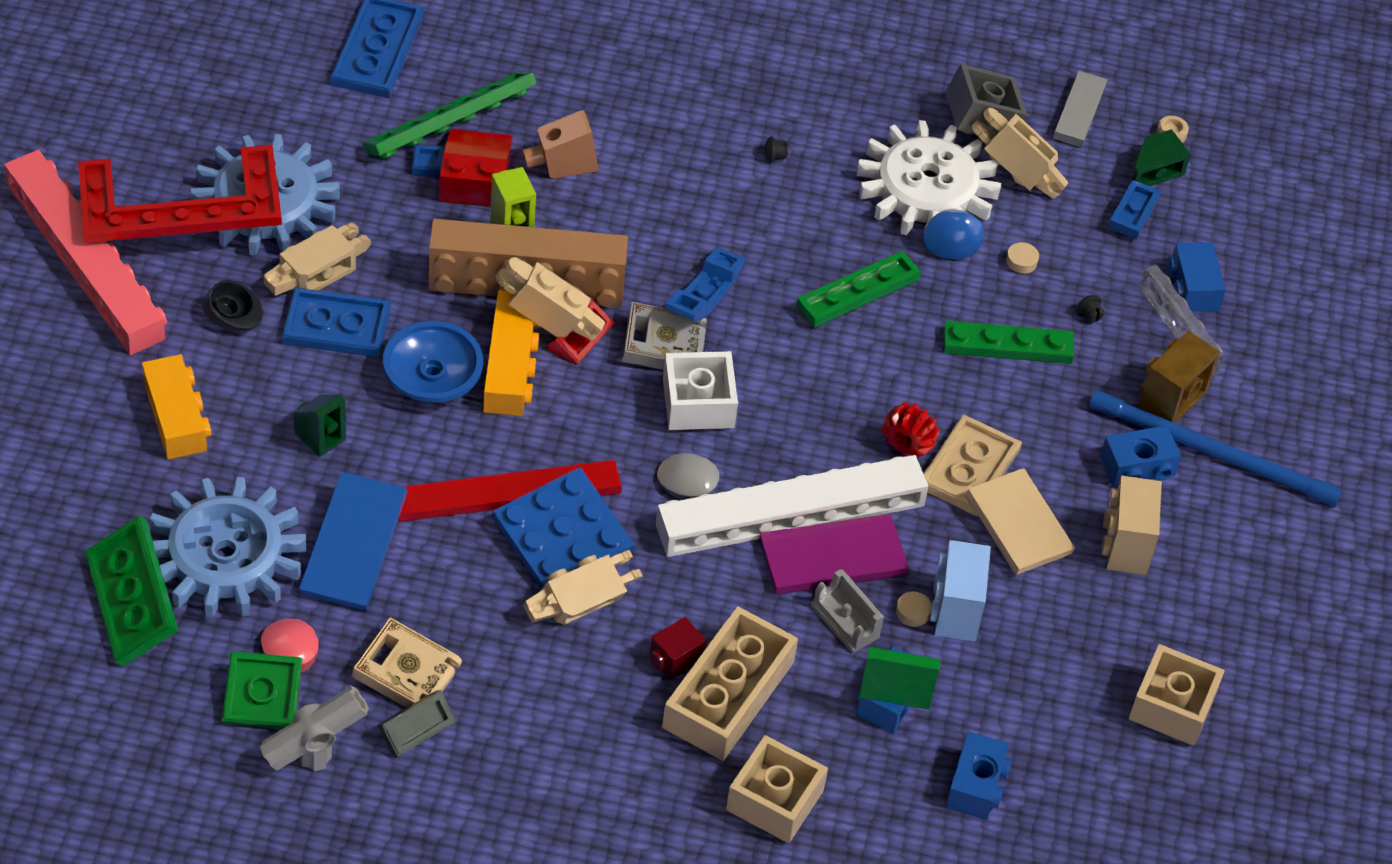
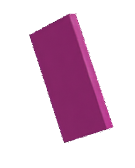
[759,514,909,595]

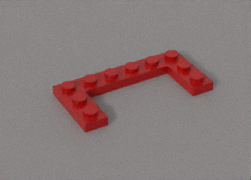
[78,145,282,243]

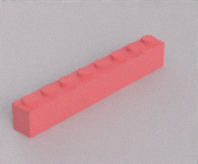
[4,150,167,355]

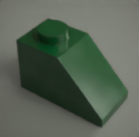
[1131,129,1191,186]
[294,394,346,457]

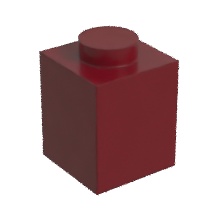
[649,617,707,680]

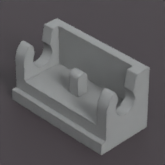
[810,569,884,654]

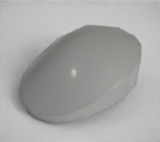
[657,453,719,500]

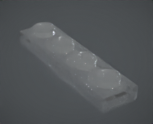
[1140,264,1224,377]

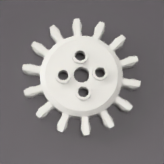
[857,120,1001,235]

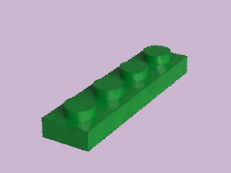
[796,250,921,328]
[943,320,1074,364]

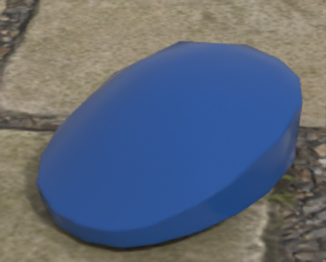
[923,209,984,260]

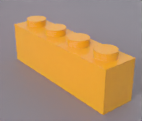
[483,290,541,416]

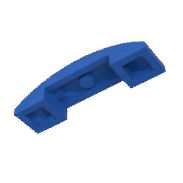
[664,247,746,322]

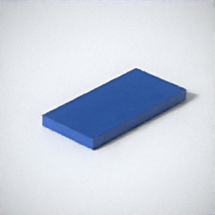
[330,0,424,99]
[299,471,407,612]

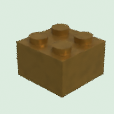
[1138,330,1220,423]

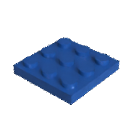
[492,467,634,589]

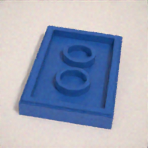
[282,287,391,358]

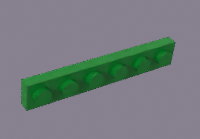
[362,71,537,158]

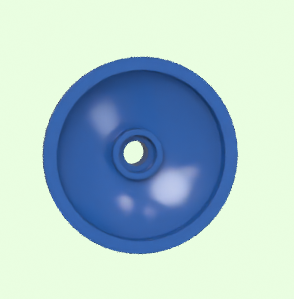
[383,321,483,403]

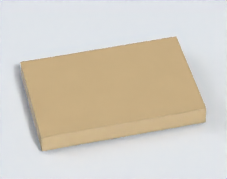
[924,414,1022,517]
[965,468,1075,575]

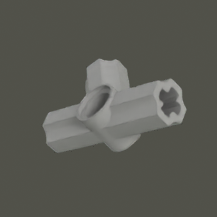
[260,685,369,772]

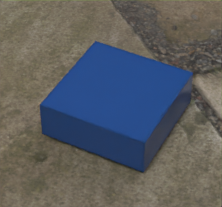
[412,145,445,177]

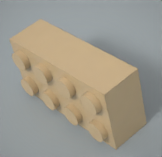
[662,606,798,761]

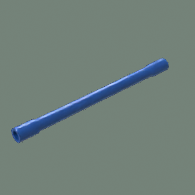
[1089,390,1343,507]

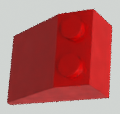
[439,129,513,207]

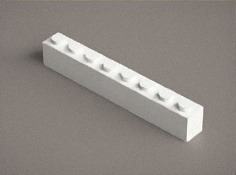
[656,455,929,557]

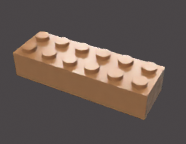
[428,219,628,307]

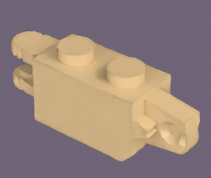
[972,107,1068,199]
[264,222,371,296]
[495,257,605,341]
[523,550,643,625]

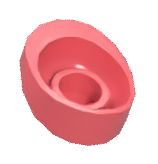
[261,618,318,672]

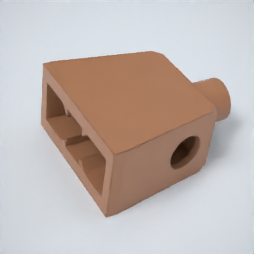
[522,110,599,179]

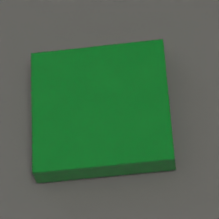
[859,647,940,710]
[222,651,303,729]

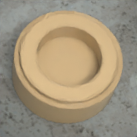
[1157,116,1189,143]
[1006,242,1039,274]
[896,592,932,627]

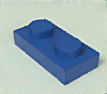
[1108,180,1161,240]

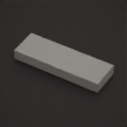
[1053,71,1108,148]

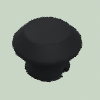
[764,136,788,164]
[1076,295,1104,323]

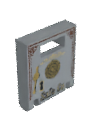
[622,302,707,370]

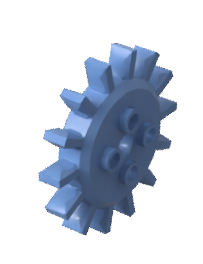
[191,134,340,255]
[150,477,306,618]

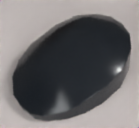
[202,280,264,331]

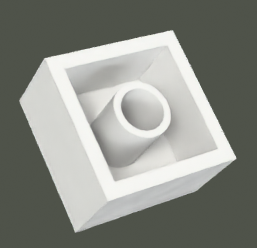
[663,351,738,430]

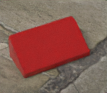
[546,300,614,365]

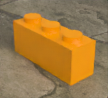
[142,354,211,460]

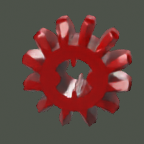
[881,401,940,459]

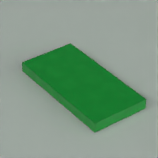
[85,515,179,667]

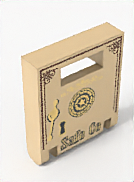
[352,617,462,708]

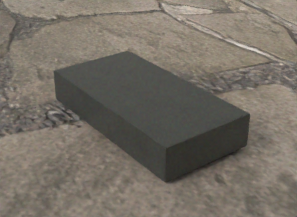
[377,690,457,757]

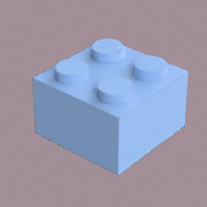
[930,540,991,642]

